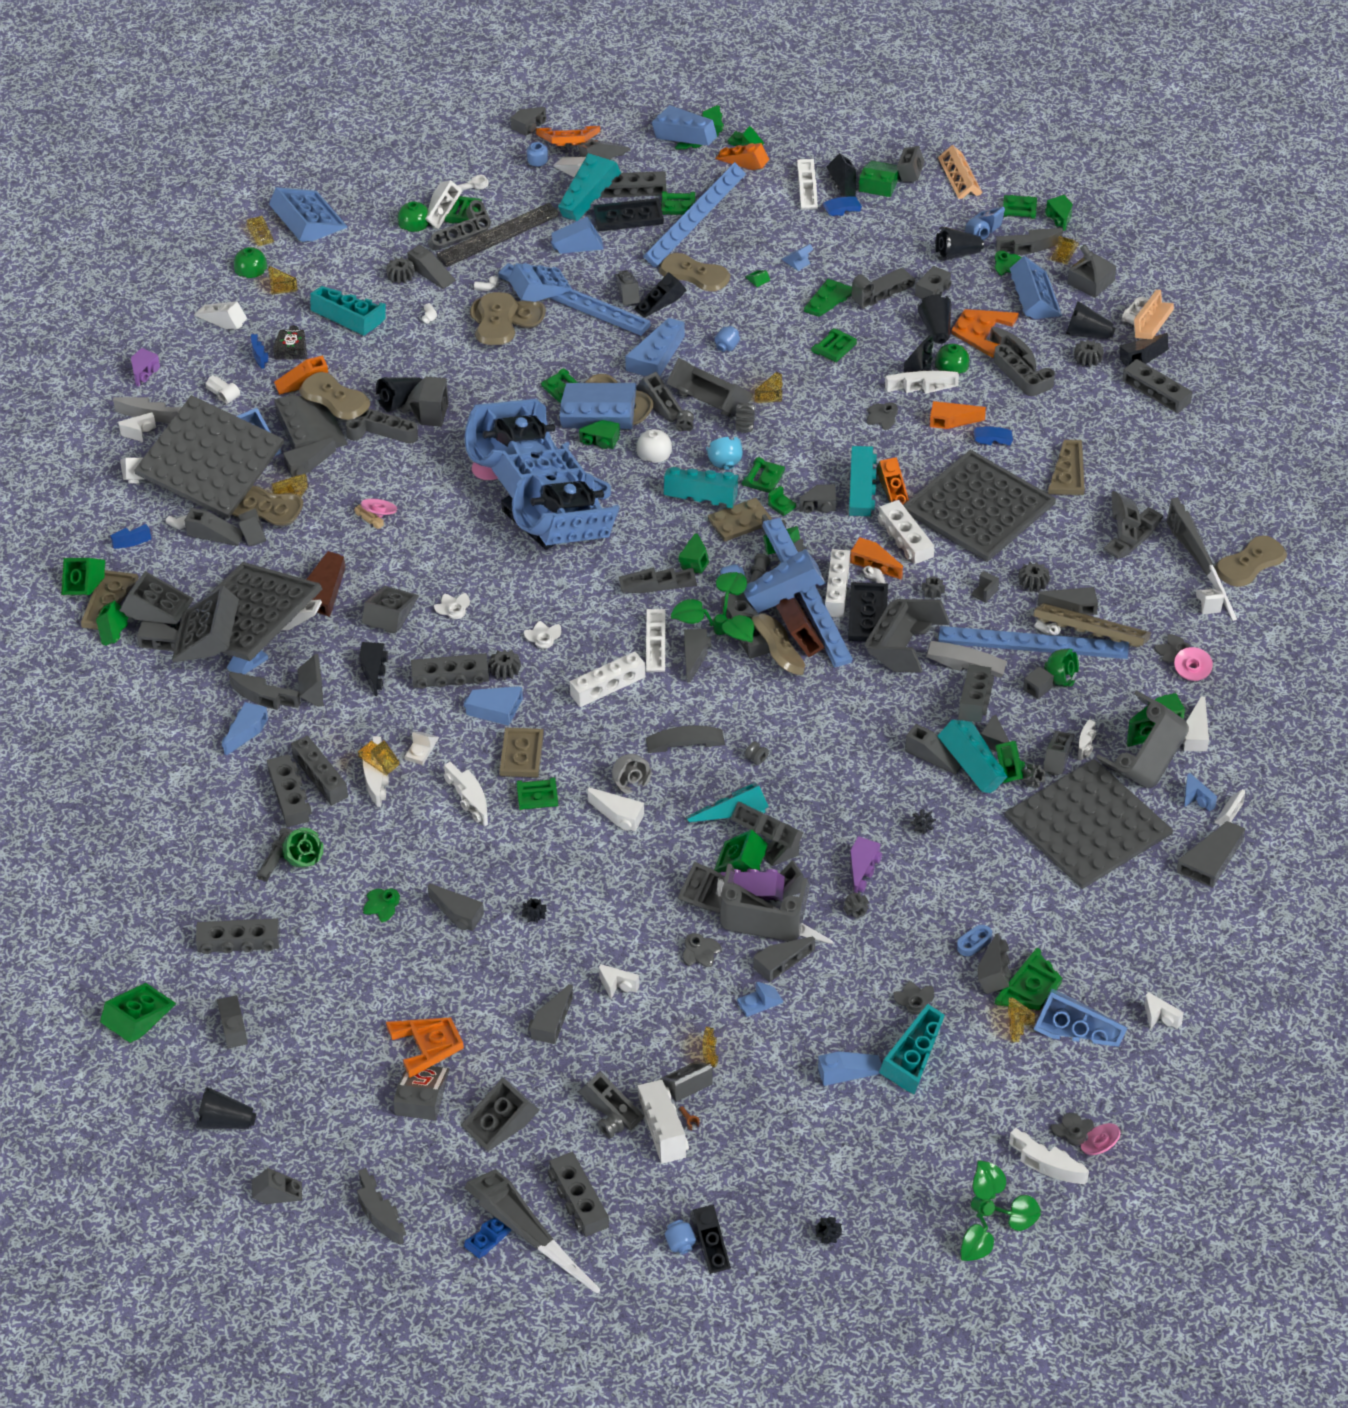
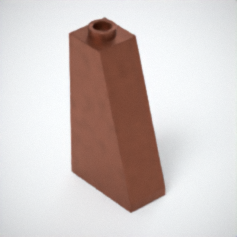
[306,551,345,617]
[776,597,825,657]

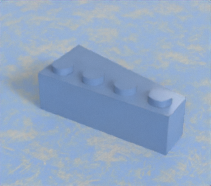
[652,105,717,146]
[625,318,685,376]
[744,549,825,613]

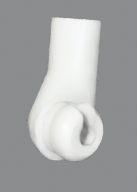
[166,515,187,530]

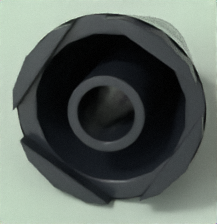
[935,226,984,261]
[917,294,952,344]
[1066,301,1116,340]
[376,377,422,412]
[196,1087,257,1129]

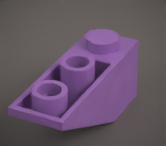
[850,836,882,893]
[721,869,785,900]

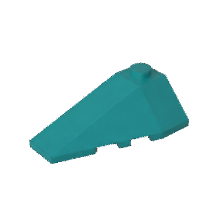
[686,782,769,822]

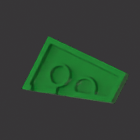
[804,279,852,317]

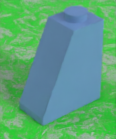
[551,217,604,254]
[464,686,523,726]

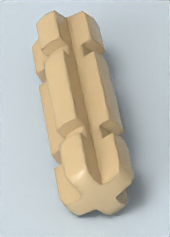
[354,504,384,529]

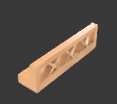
[938,145,983,199]
[1134,290,1174,339]

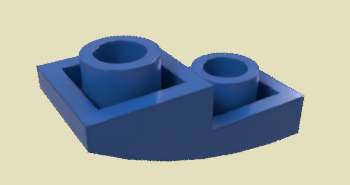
[823,197,862,216]
[251,334,269,369]
[973,426,1013,446]
[110,524,151,549]
[464,1217,512,1259]

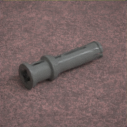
[744,554,771,597]
[256,828,292,882]

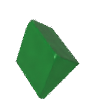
[745,270,770,287]

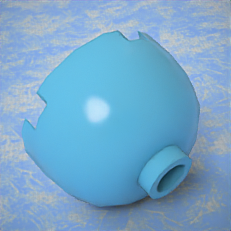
[706,437,743,470]

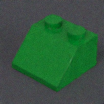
[61,558,106,595]
[714,829,768,873]

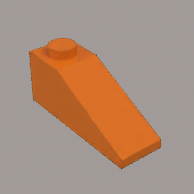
[850,537,903,580]

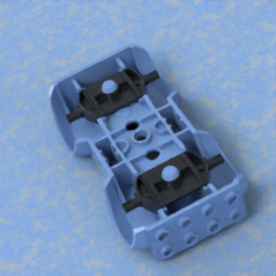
[465,399,620,545]

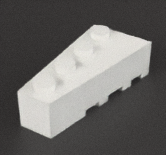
[638,1080,689,1164]

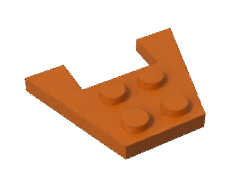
[536,126,600,146]
[951,309,1019,358]
[386,1017,464,1078]

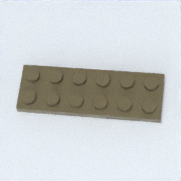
[1034,603,1151,647]

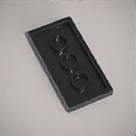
[593,198,664,231]
[848,582,888,642]

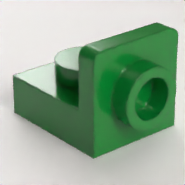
[768,486,796,516]

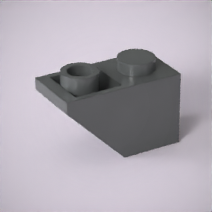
[510,107,547,136]
[799,484,836,513]
[252,1168,302,1204]

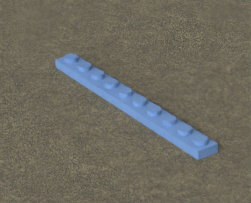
[643,162,746,268]
[498,263,651,336]
[762,518,853,667]
[938,626,1129,659]

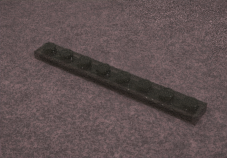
[437,203,558,267]

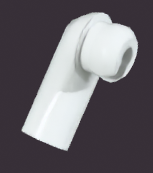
[474,276,499,291]
[422,303,437,324]
[863,566,886,583]
[1034,620,1061,635]

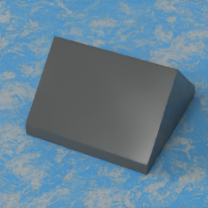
[297,654,324,707]
[660,1061,713,1102]

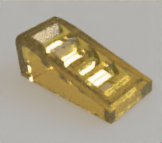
[247,215,274,247]

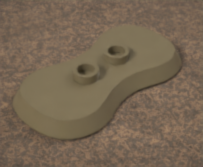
[659,253,731,291]
[475,292,518,345]
[470,297,546,328]
[299,372,370,420]
[585,374,653,425]
[232,486,303,526]
[1214,535,1287,587]
[752,614,805,675]

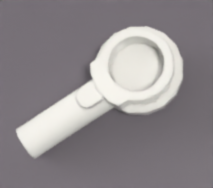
[457,175,489,191]

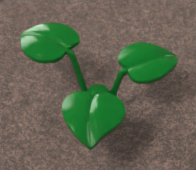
[671,572,754,642]
[960,1160,1041,1261]

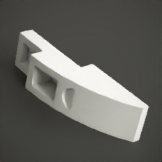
[363,736,389,807]
[444,762,488,827]
[1009,1128,1089,1184]

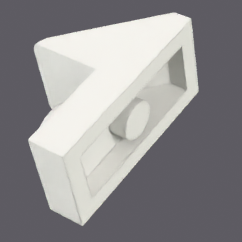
[118,412,156,442]
[1196,589,1224,614]
[405,732,439,765]
[599,964,639,999]
[1145,992,1184,1029]

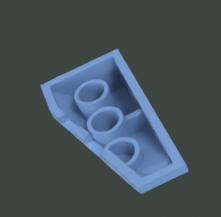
[1033,989,1128,1047]

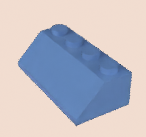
[1009,256,1062,319]

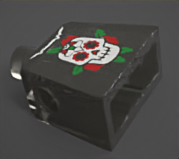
[273,325,308,360]

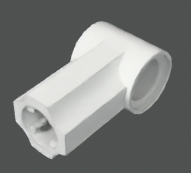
[205,375,240,405]

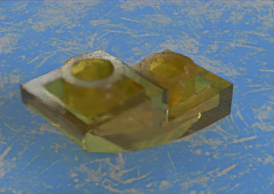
[702,1026,719,1068]

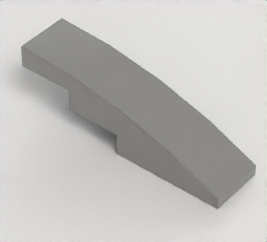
[113,397,182,423]
[926,641,1007,678]

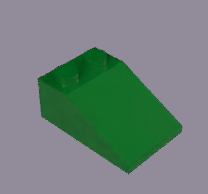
[859,160,900,197]
[1126,693,1185,747]
[100,983,176,1043]

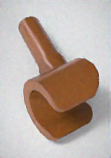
[679,1106,700,1131]

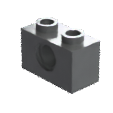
[897,146,925,182]
[915,266,952,299]

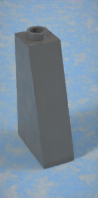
[1177,821,1245,888]

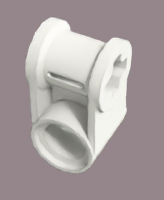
[1121,297,1149,328]

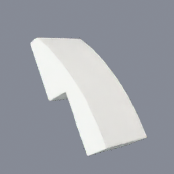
[1078,719,1096,761]

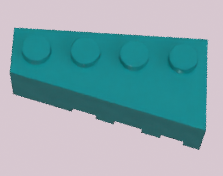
[558,153,621,221]
[310,286,386,336]
[849,446,877,517]
[664,467,739,509]
[937,720,1007,793]
[879,1004,945,1095]

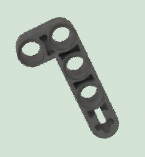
[428,200,491,250]
[852,268,915,309]
[994,344,1055,396]
[346,408,418,444]

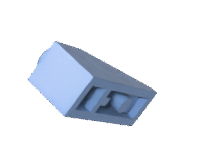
[818,1051,882,1086]

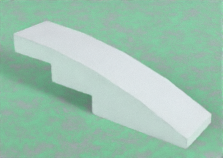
[797,159,818,210]
[885,371,959,394]
[646,609,665,672]

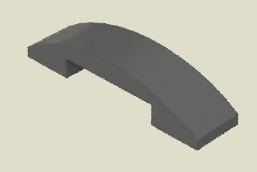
[990,326,1036,372]
[1104,507,1163,559]
[646,725,725,753]

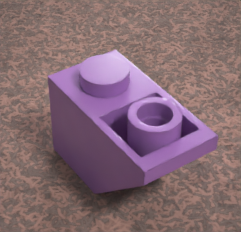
[131,348,160,387]

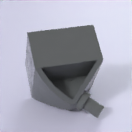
[1067,244,1116,298]
[401,376,449,427]

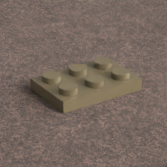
[708,498,772,542]
[500,727,544,777]

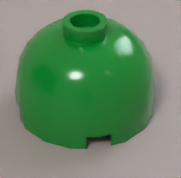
[398,201,430,232]
[233,247,267,278]
[935,344,969,374]
[1044,648,1079,687]
[282,827,324,868]

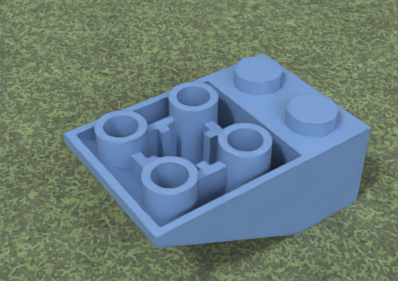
[508,263,572,302]

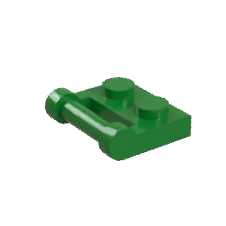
[661,191,696,215]
[1003,195,1037,219]
[445,196,482,223]
[811,328,857,363]
[541,368,579,403]
[742,457,785,493]
[516,777,558,810]

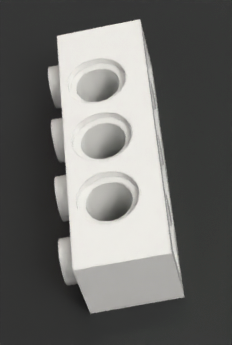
[878,500,934,564]
[825,549,850,618]
[570,652,645,707]

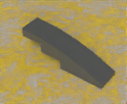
[619,567,697,593]
[731,801,804,851]

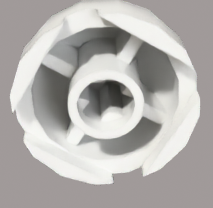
[636,429,672,463]

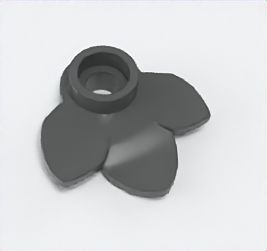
[867,402,898,430]
[1154,634,1191,663]
[683,933,722,967]
[893,981,934,1014]
[1051,1112,1094,1145]

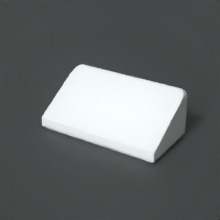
[1215,789,1245,825]

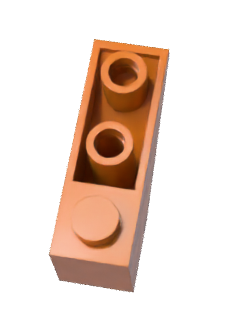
[715,143,769,170]
[274,355,328,395]
[930,401,986,429]
[876,457,909,505]

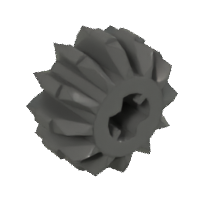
[386,257,415,284]
[1074,339,1104,367]
[735,402,755,433]
[1018,562,1050,592]
[489,649,521,680]

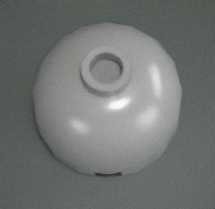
[612,754,652,794]

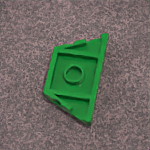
[995,948,1062,1010]

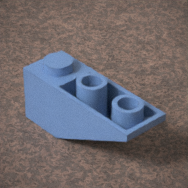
[222,702,268,755]

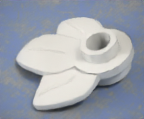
[434,593,470,619]
[524,621,561,649]

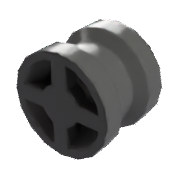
[676,410,694,431]
[745,741,769,766]
[598,1112,624,1139]

